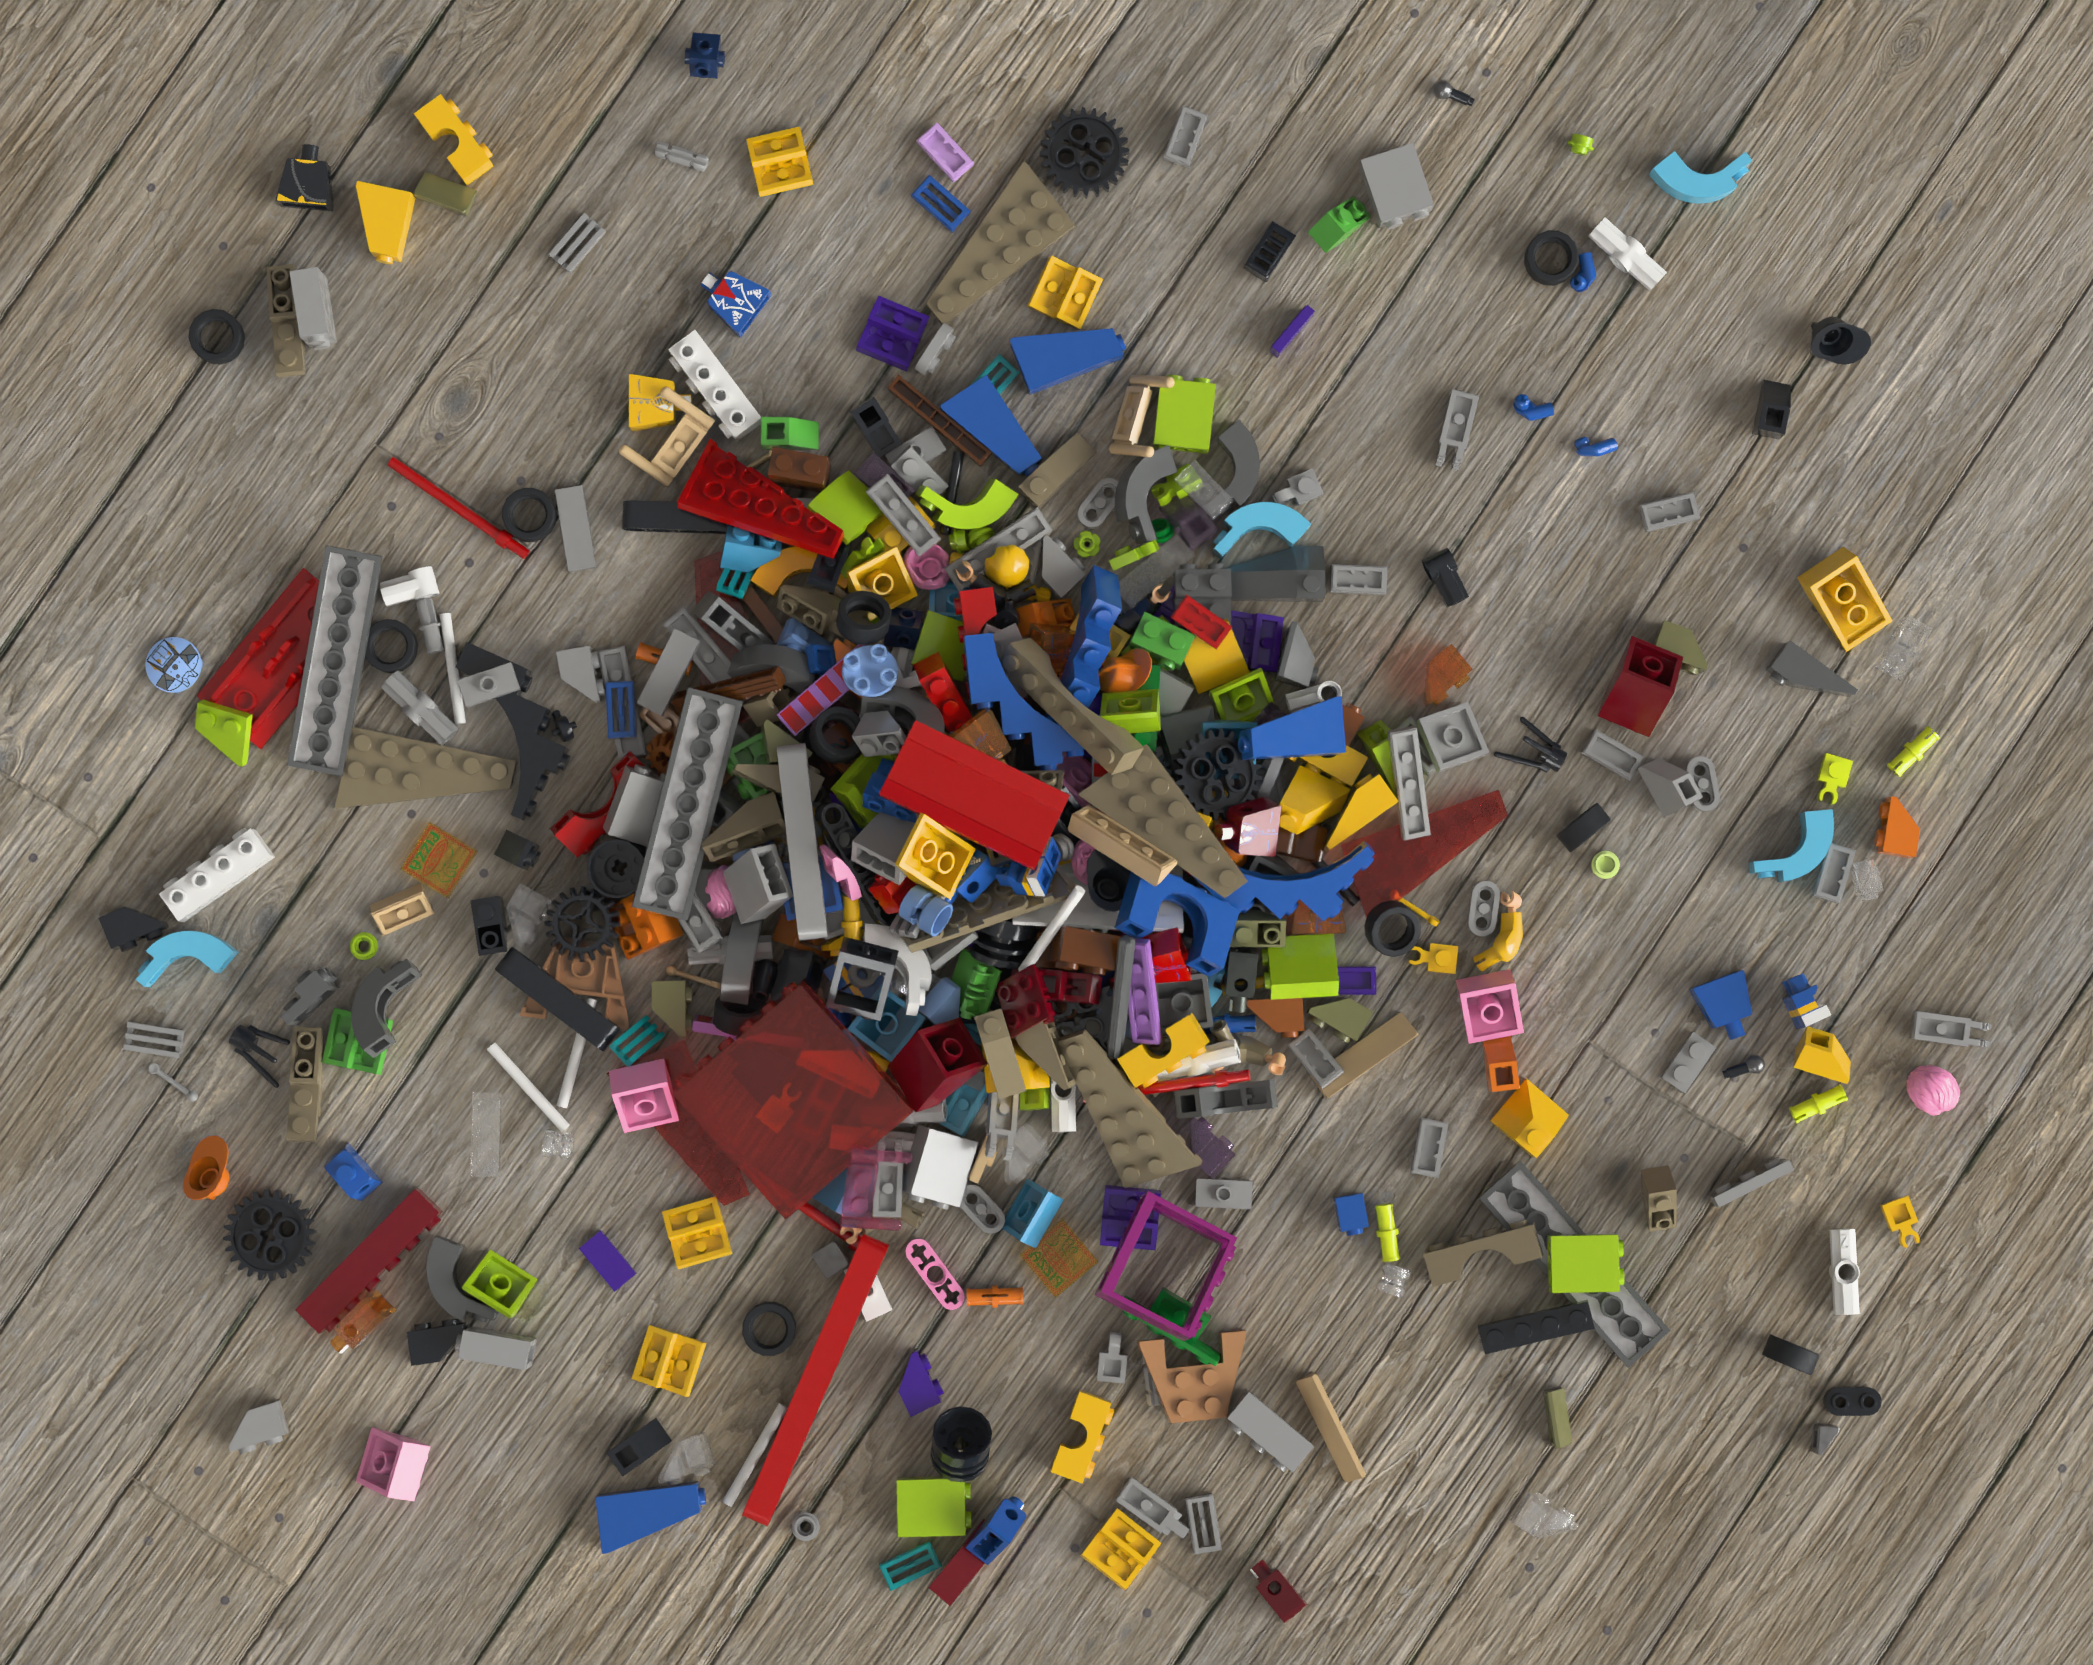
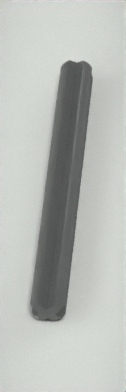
[1106,935,1135,1059]

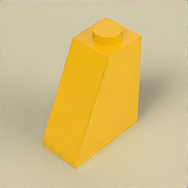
[356,181,416,265]
[1279,765,1351,835]

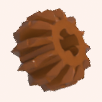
[645,730,675,776]

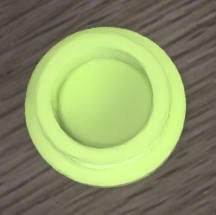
[1591,851,1620,879]

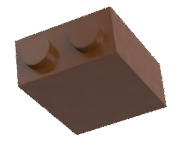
[768,447,831,493]

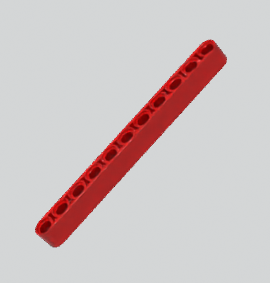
[742,1233,889,1527]

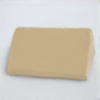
[370,883,434,936]

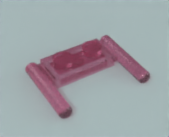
[840,1148,913,1231]

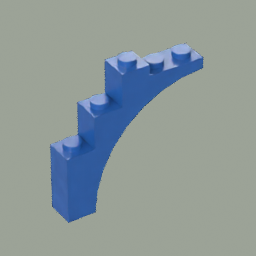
[1044,565,1122,725]
[963,633,1085,771]
[1189,841,1375,921]

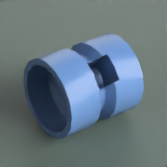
[899,885,953,937]

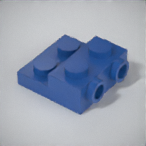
[863,758,917,823]

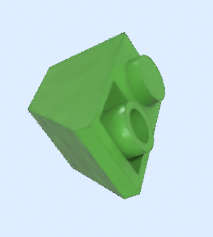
[1308,196,1372,253]
[761,417,819,450]

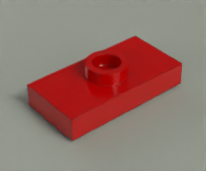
[1170,594,1232,650]

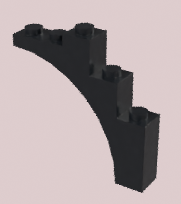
[455,642,570,821]

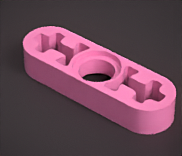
[906,1238,965,1310]

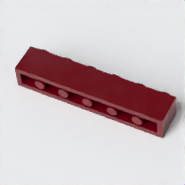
[295,1188,443,1334]

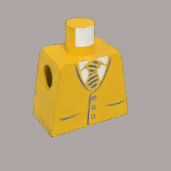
[629,374,692,431]

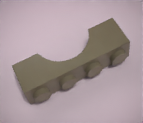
[1423,1219,1544,1287]

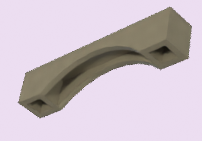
[1000,637,1144,775]

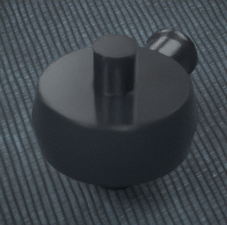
[994,598,1020,630]
[551,710,577,742]

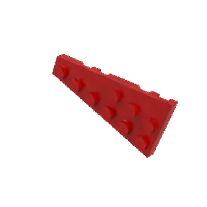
[677,439,844,558]

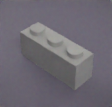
[1227,1390,1314,1472]

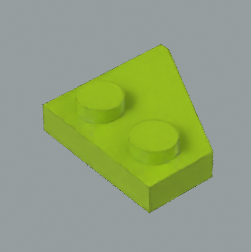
[195,700,252,767]

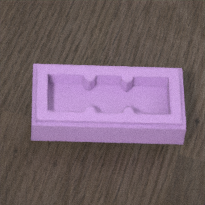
[916,122,974,183]

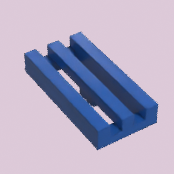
[911,175,971,233]
[605,681,637,739]

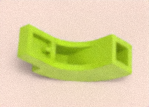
[915,478,1019,529]

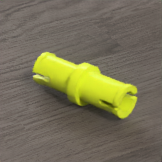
[1887,726,1940,777]
[1789,1084,1848,1124]
[1375,1203,1400,1262]

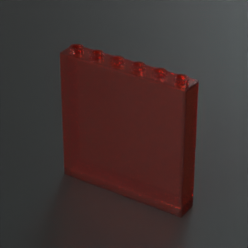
[673,980,914,1220]

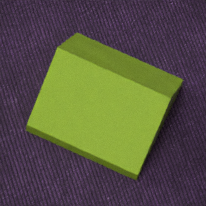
[1208,668,1277,722]
[1100,689,1161,733]
[462,1249,537,1319]

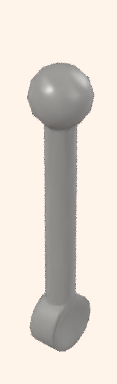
[148,1063,198,1102]

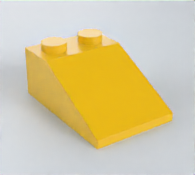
[1797,547,1892,652]
[1324,774,1399,853]
[895,813,976,900]

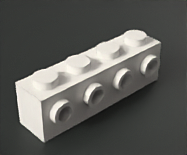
[668,330,761,442]
[159,828,275,922]

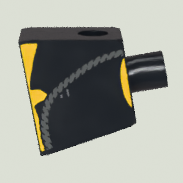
[276,144,334,212]

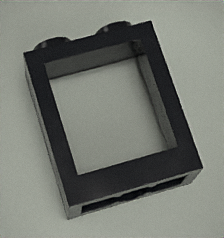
[826,937,899,1021]

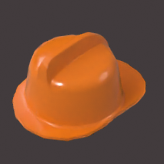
[1098,648,1152,693]
[183,1136,230,1200]

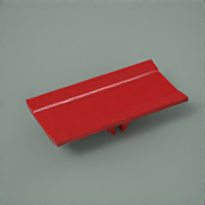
[197,568,319,749]
[879,720,1070,870]

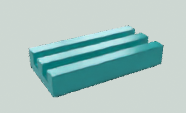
[971,354,1020,394]
[716,568,757,599]
[609,1015,665,1067]
[879,1540,942,1591]

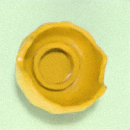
[985,544,1030,587]

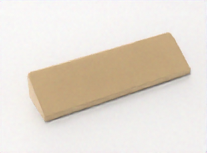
[1068,805,1178,886]
[1310,1012,1419,1099]
[1296,1372,1366,1482]

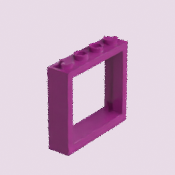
[1095,1191,1237,1341]

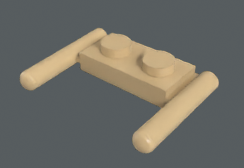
[1109,374,1175,457]
[619,386,715,487]

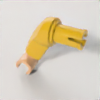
[1473,891,1523,972]

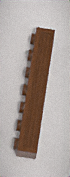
[887,374,992,467]
[671,666,786,715]

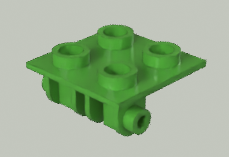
[951,949,1002,1019]

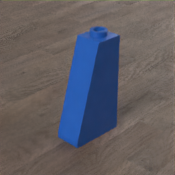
[1010,328,1126,395]
[940,375,1042,477]
[1238,696,1346,760]
[595,1481,706,1554]

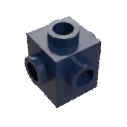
[684,32,725,79]
[884,607,923,650]

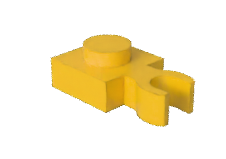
[1408,943,1458,974]
[1880,1195,1920,1248]

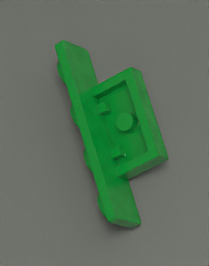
[1122,1287,1221,1366]

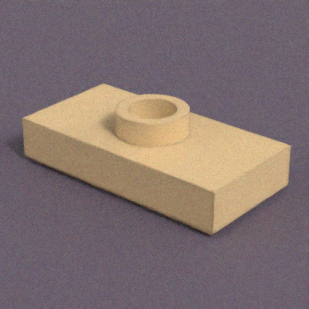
[968,1136,998,1183]

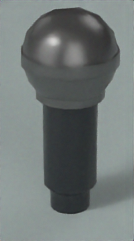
[1433,80,1475,106]
[1722,1055,1765,1079]

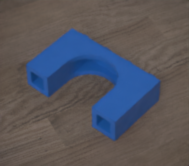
[1114,872,1240,977]

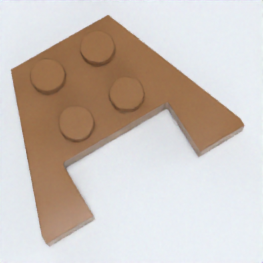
[520,937,630,1030]
[1137,1330,1246,1423]

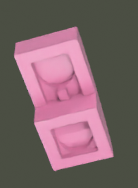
[820,844,862,901]

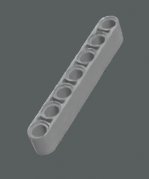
[777,743,828,941]

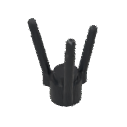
[1494,717,1567,773]
[229,1024,290,1088]

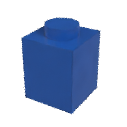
[1333,1192,1369,1236]

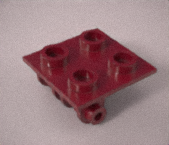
[996,964,1056,1038]

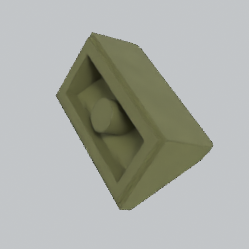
[414,172,477,217]
[1543,1388,1572,1449]

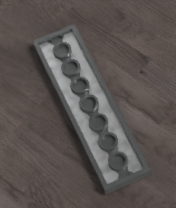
[287,545,383,776]
[632,687,743,921]
[1478,1161,1670,1368]

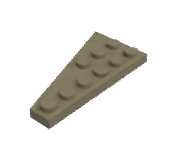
[926,160,1075,325]
[334,727,517,809]
[1078,744,1248,898]
[900,864,1076,953]
[1058,1029,1203,1188]

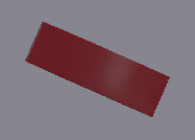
[1011,969,1102,1005]
[928,1519,998,1606]

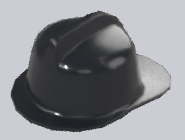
[1811,317,1871,365]
[1087,849,1131,912]

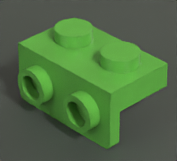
[1129,612,1196,671]

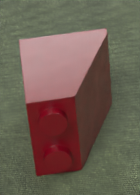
[1597,636,1683,737]
[888,1017,988,1113]

